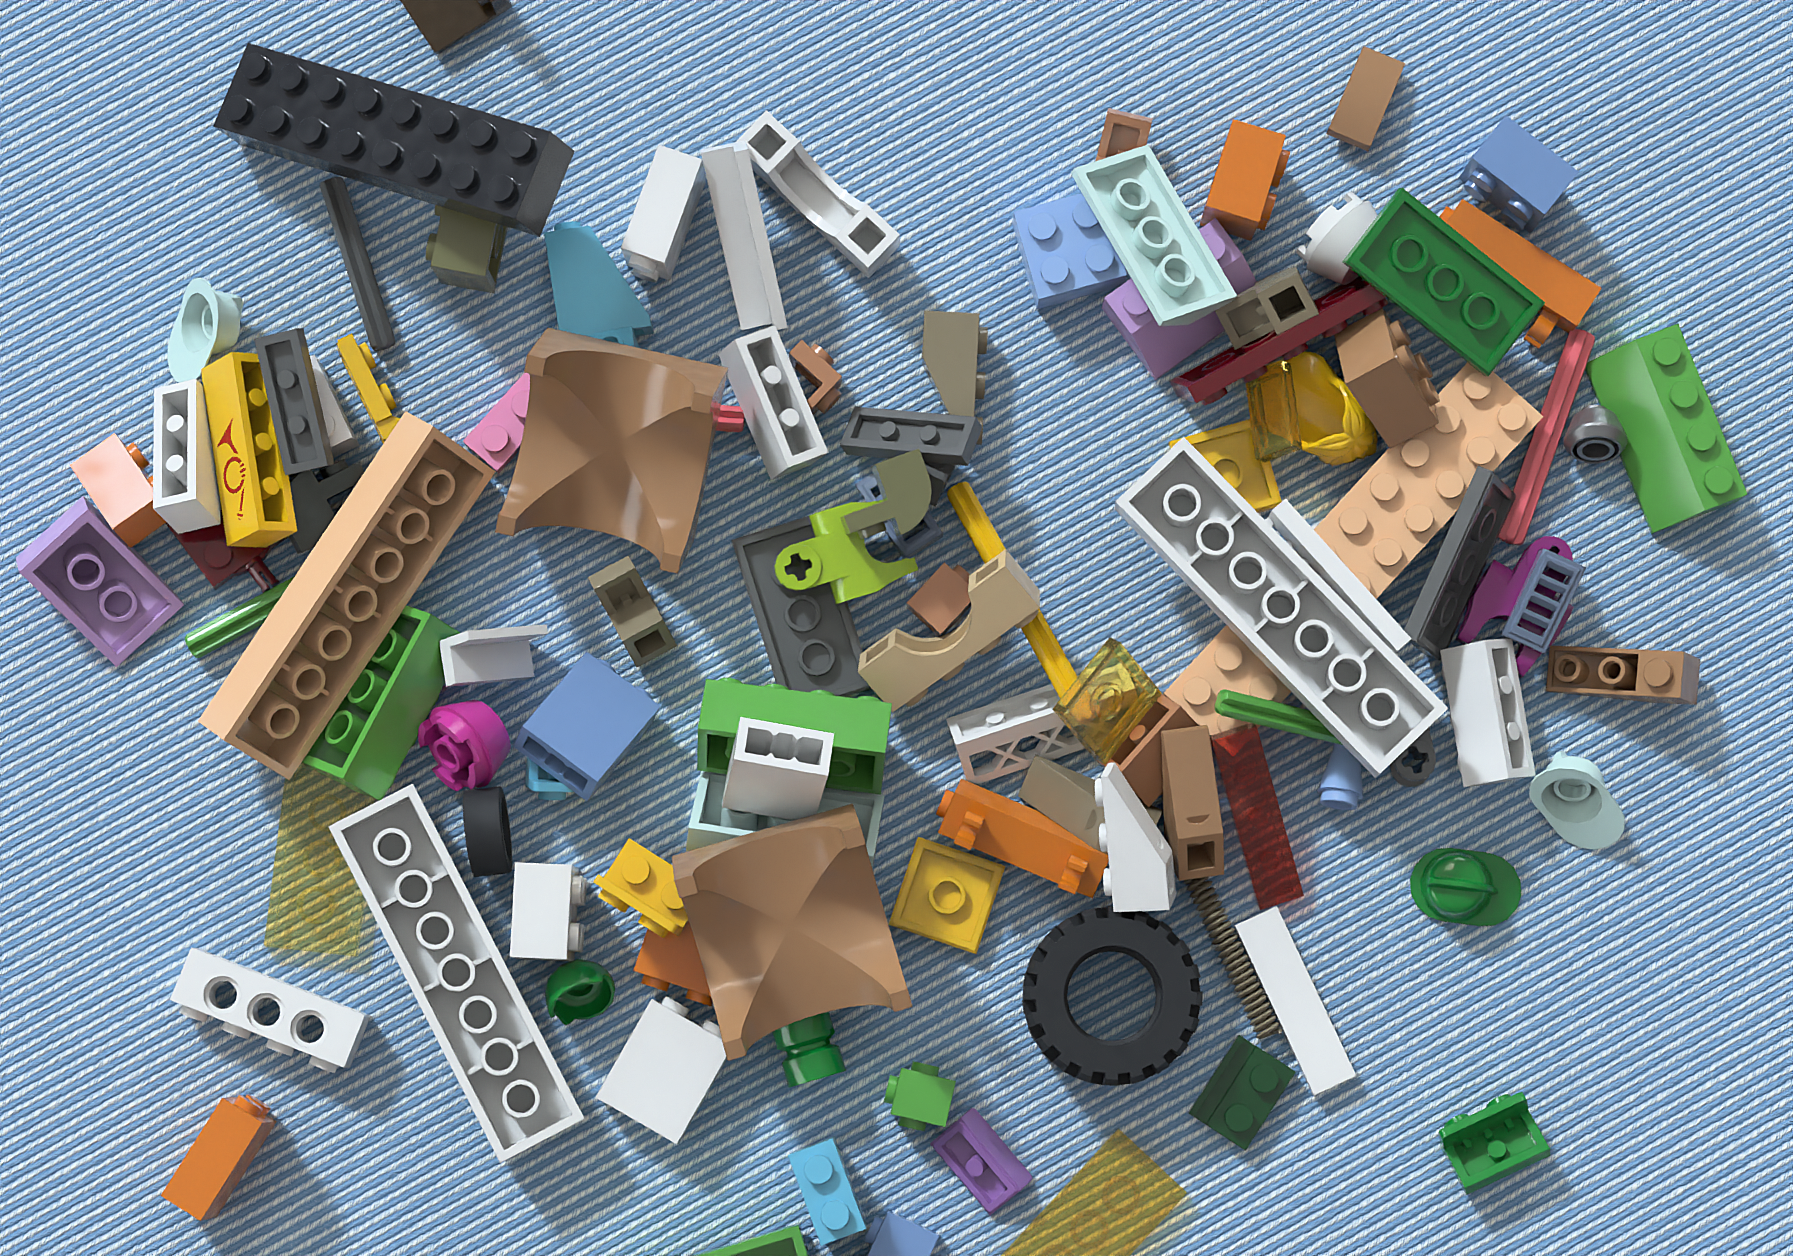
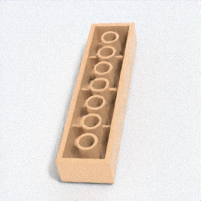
[198,411,496,780]

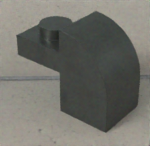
[289,459,364,554]

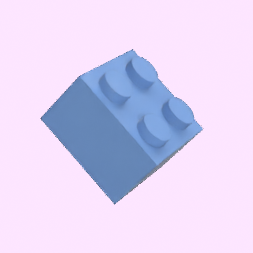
[1459,115,1579,234]

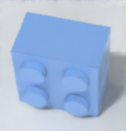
[1012,193,1127,309]

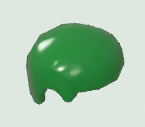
[545,959,615,1025]

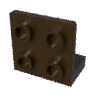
[400,0,512,54]

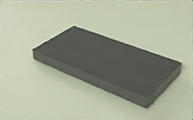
[1404,466,1516,661]
[731,516,872,697]

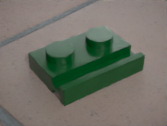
[1188,1035,1296,1151]

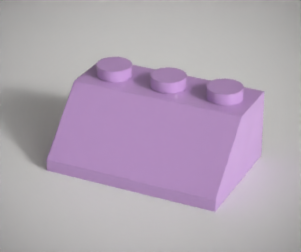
[1102,218,1257,381]

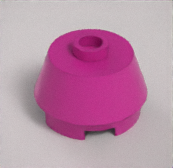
[418,700,511,791]

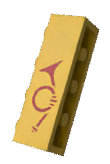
[201,352,297,548]

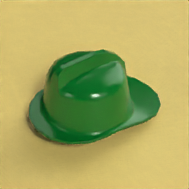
[1410,848,1521,926]

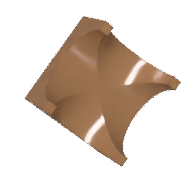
[495,327,728,574]
[672,803,913,1061]

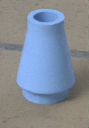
[1317,743,1363,810]

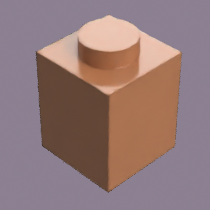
[907,562,971,637]

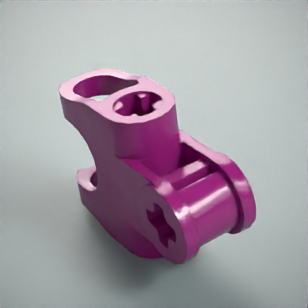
[1455,536,1574,678]

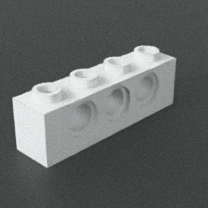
[170,947,371,1073]

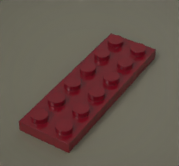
[1169,276,1388,405]

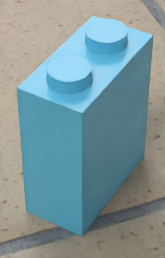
[788,1136,867,1246]

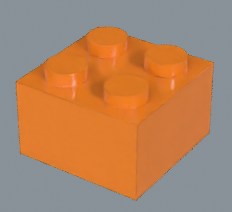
[1199,119,1290,241]

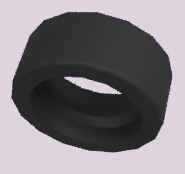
[463,786,513,877]

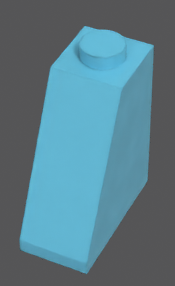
[544,221,654,337]

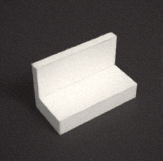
[439,625,548,687]

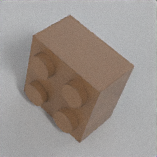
[1334,308,1440,449]

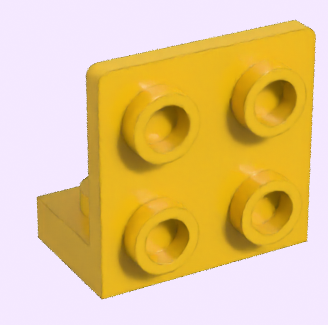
[593,838,689,938]

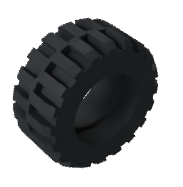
[1022,906,1203,1086]

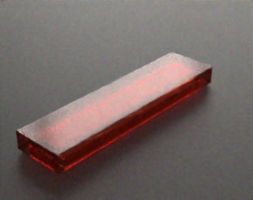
[1210,723,1304,910]

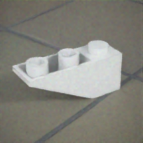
[1095,762,1176,912]

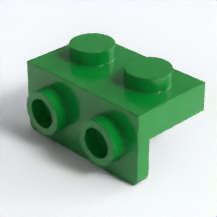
[1438,1092,1551,1195]

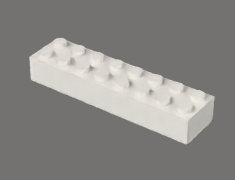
[1115,437,1448,778]
[328,784,585,1163]

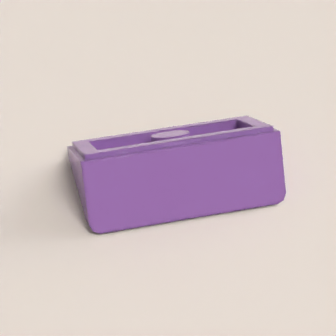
[930,1108,1032,1215]

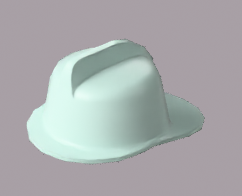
[167,277,243,383]
[1529,751,1625,850]

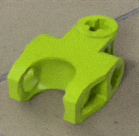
[774,500,918,604]

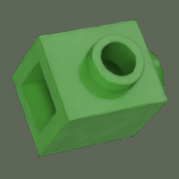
[884,1061,956,1131]

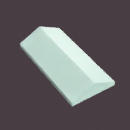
[1071,145,1237,326]

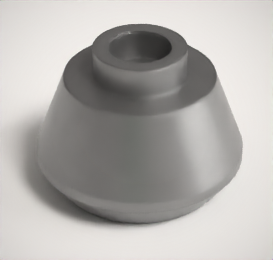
[1564,405,1627,464]

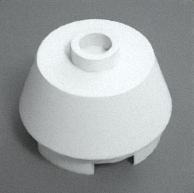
[1297,192,1378,285]

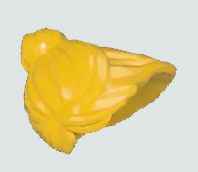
[1257,352,1378,466]

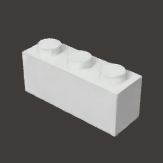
[718,325,828,480]
[153,379,221,534]
[1440,639,1536,787]

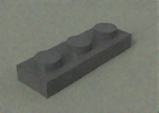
[254,328,335,475]
[840,407,982,466]

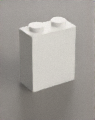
[621,144,707,283]
[722,717,834,820]
[595,996,727,1144]

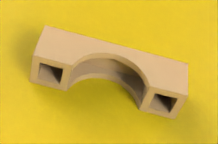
[858,549,1040,713]

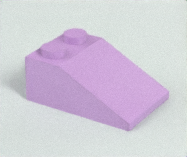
[16,496,184,667]

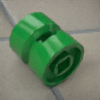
[773,1012,846,1088]

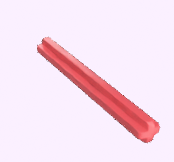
[1498,329,1595,545]

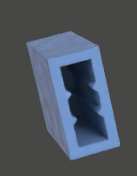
[513,651,661,802]

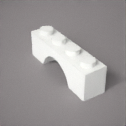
[736,110,900,278]

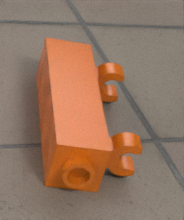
[1439,199,1602,349]
[936,779,1109,899]

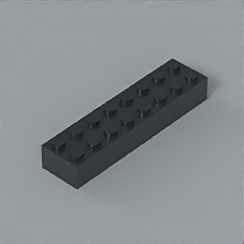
[213,43,575,237]

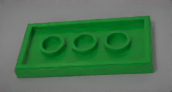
[1342,188,1545,376]

